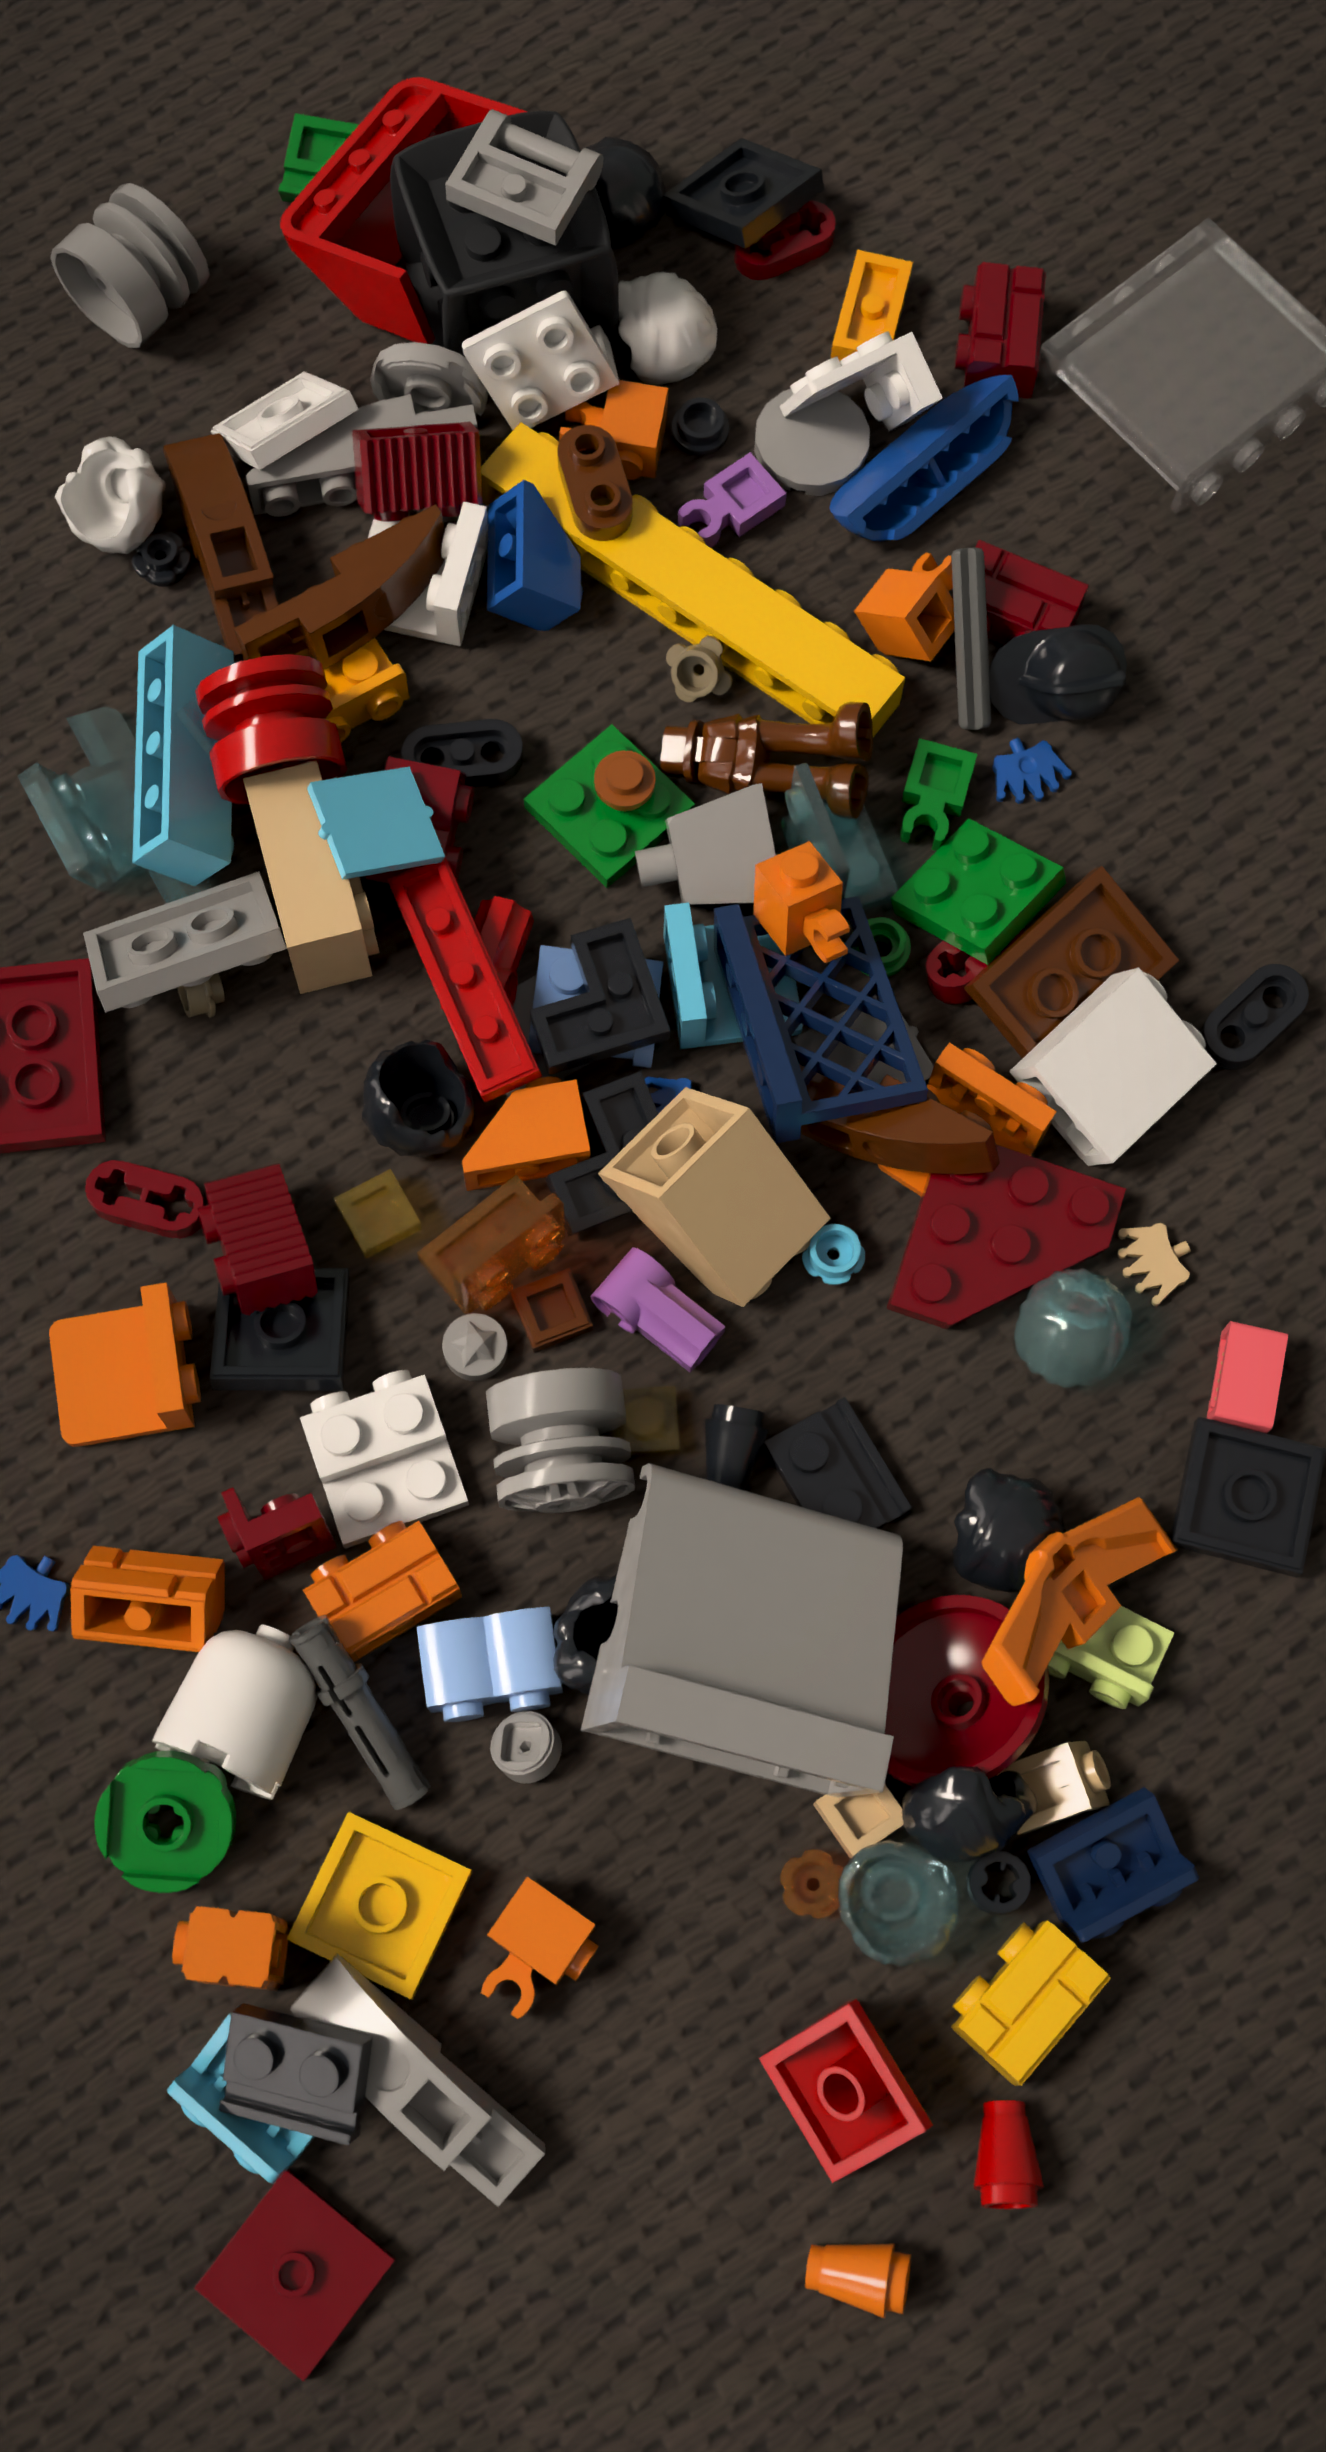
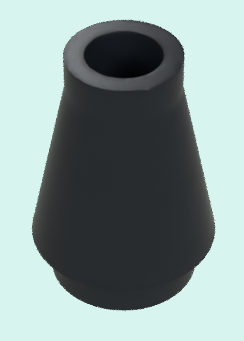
[705,1404,769,1491]

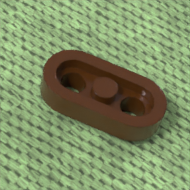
[557,425,633,541]

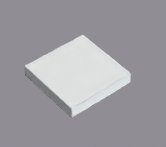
[211,372,358,470]

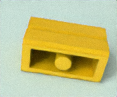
[951,1920,1111,2086]

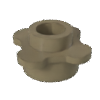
[666,636,732,702]

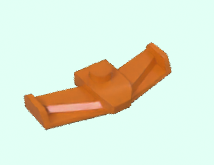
[982,1497,1178,1706]

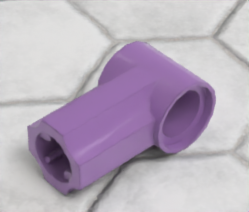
[590,1247,726,1373]

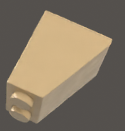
[598,1087,831,1307]

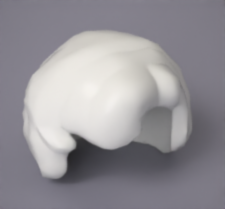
[618,272,717,385]
[55,437,166,554]

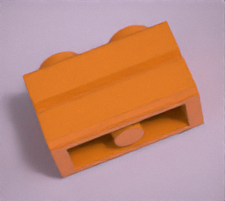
[303,1521,462,1662]
[71,1546,225,1652]
[172,1906,291,1991]

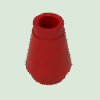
[973,2100,1044,2209]

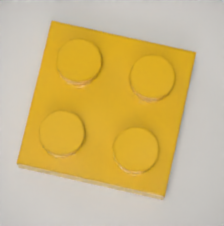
[286,1812,472,2000]

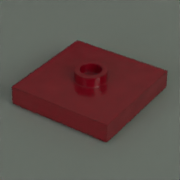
[194,2169,396,2382]

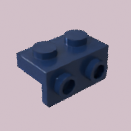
[1027,1787,1199,1942]

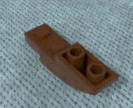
[163,433,278,663]
[234,504,445,669]
[799,1047,1000,1174]

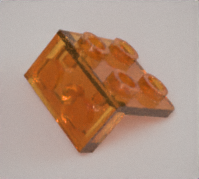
[417,1175,565,1315]

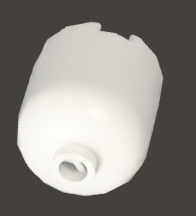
[152,1625,318,1800]

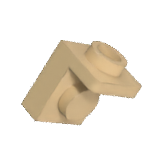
[997,1741,1111,1834]

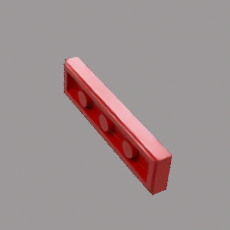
[387,856,543,1102]

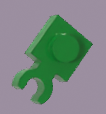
[900,738,978,851]

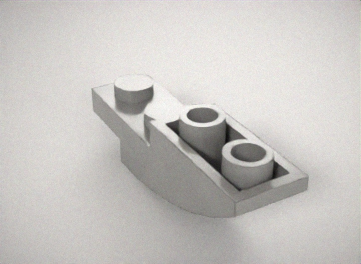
[246,394,478,516]
[290,1953,545,2207]

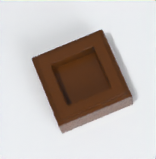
[510,1268,593,1353]

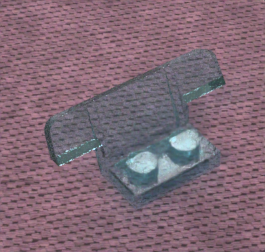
[18,707,211,904]

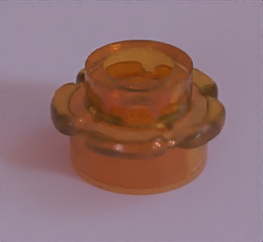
[780,1849,847,1919]

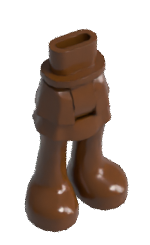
[660,702,873,819]

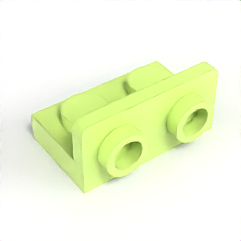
[1048,1606,1174,1709]

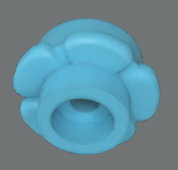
[802,1224,865,1285]

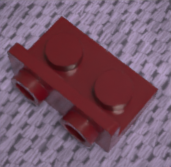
[217,1487,337,1580]

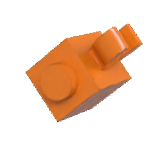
[559,380,668,480]
[854,553,955,661]
[753,841,850,963]
[481,1876,599,2019]

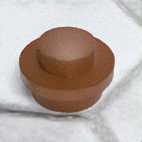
[594,751,655,811]

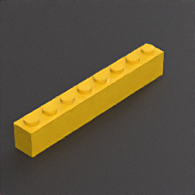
[481,422,905,737]

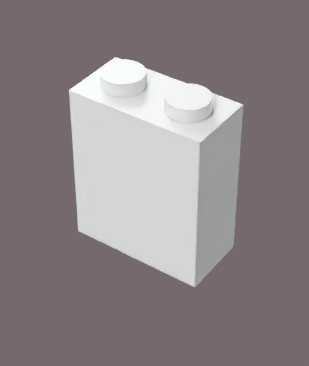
[1009,967,1216,1166]

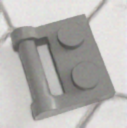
[445,109,604,246]

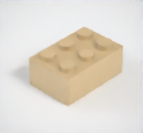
[243,761,379,994]

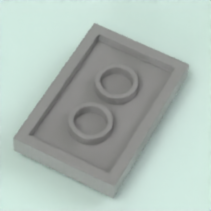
[83,871,287,1013]

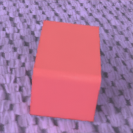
[1207,1321,1288,1434]

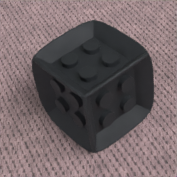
[390,111,619,358]

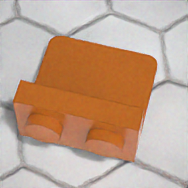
[878,1042,1057,1197]
[49,1282,201,1447]

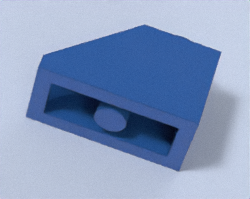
[487,480,583,631]

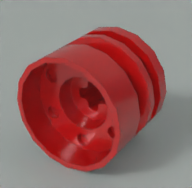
[195,654,347,804]

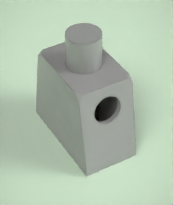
[635,783,776,904]

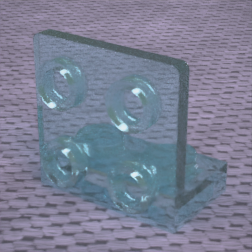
[781,762,898,910]

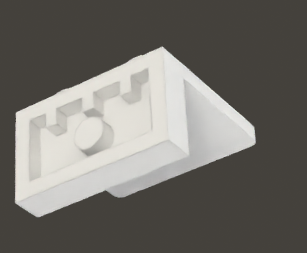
[462,291,620,430]
[779,331,943,431]
[368,502,488,647]

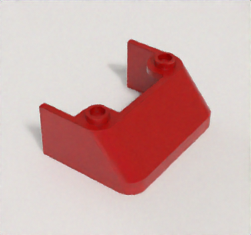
[280,77,527,344]

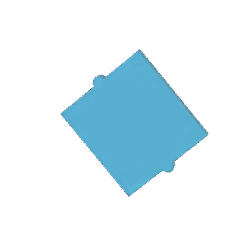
[307,767,445,880]

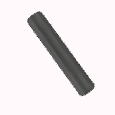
[951,547,991,730]

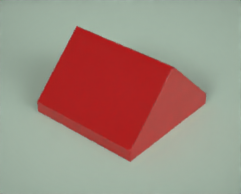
[759,1998,933,2183]

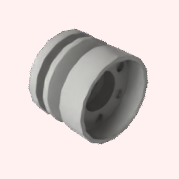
[50,183,210,348]
[486,1368,635,1513]

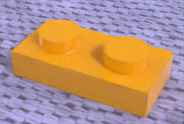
[831,250,913,361]

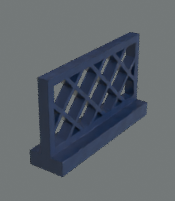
[714,896,928,1143]

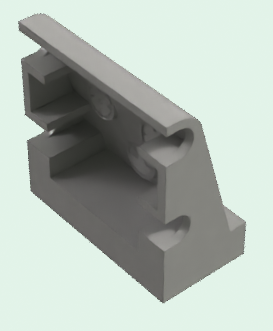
[581,1463,903,1798]

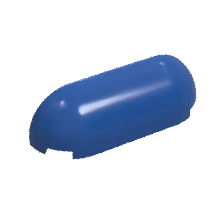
[830,375,1019,541]

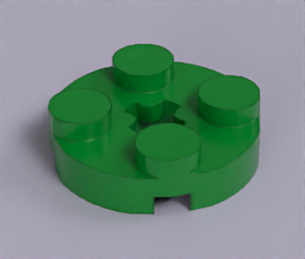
[95,1751,236,1893]

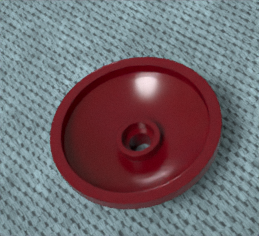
[885,1595,1049,1786]

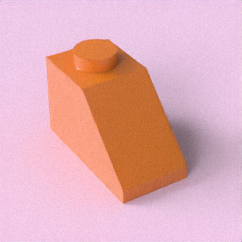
[462,1077,590,1191]

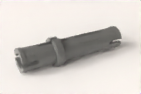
[289,1615,431,1810]

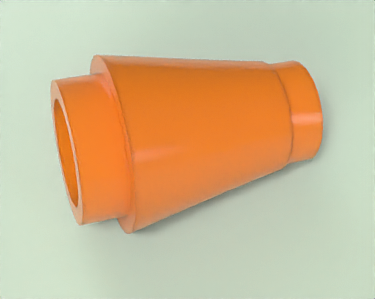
[805,2244,911,2319]

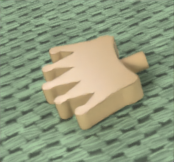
[1118,1223,1191,1306]

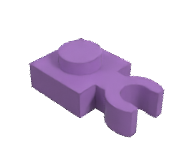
[678,452,786,548]

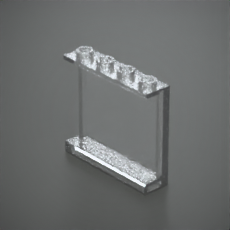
[1037,218,1326,514]

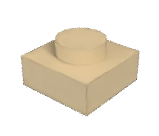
[813,1784,904,1861]

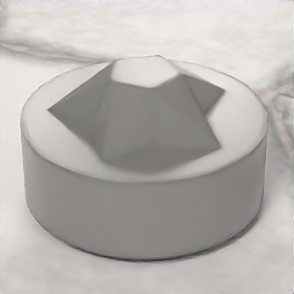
[442,1313,508,1381]
[490,1711,562,1783]

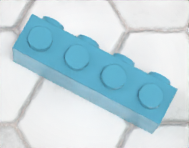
[132,625,234,886]

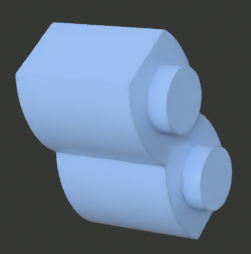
[417,1607,563,1722]

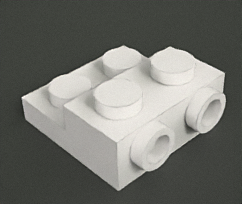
[300,1370,469,1549]

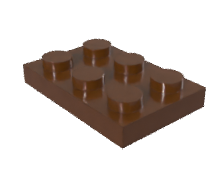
[964,866,1179,1059]

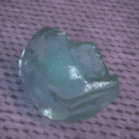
[1014,1268,1133,1388]
[838,1840,961,1967]

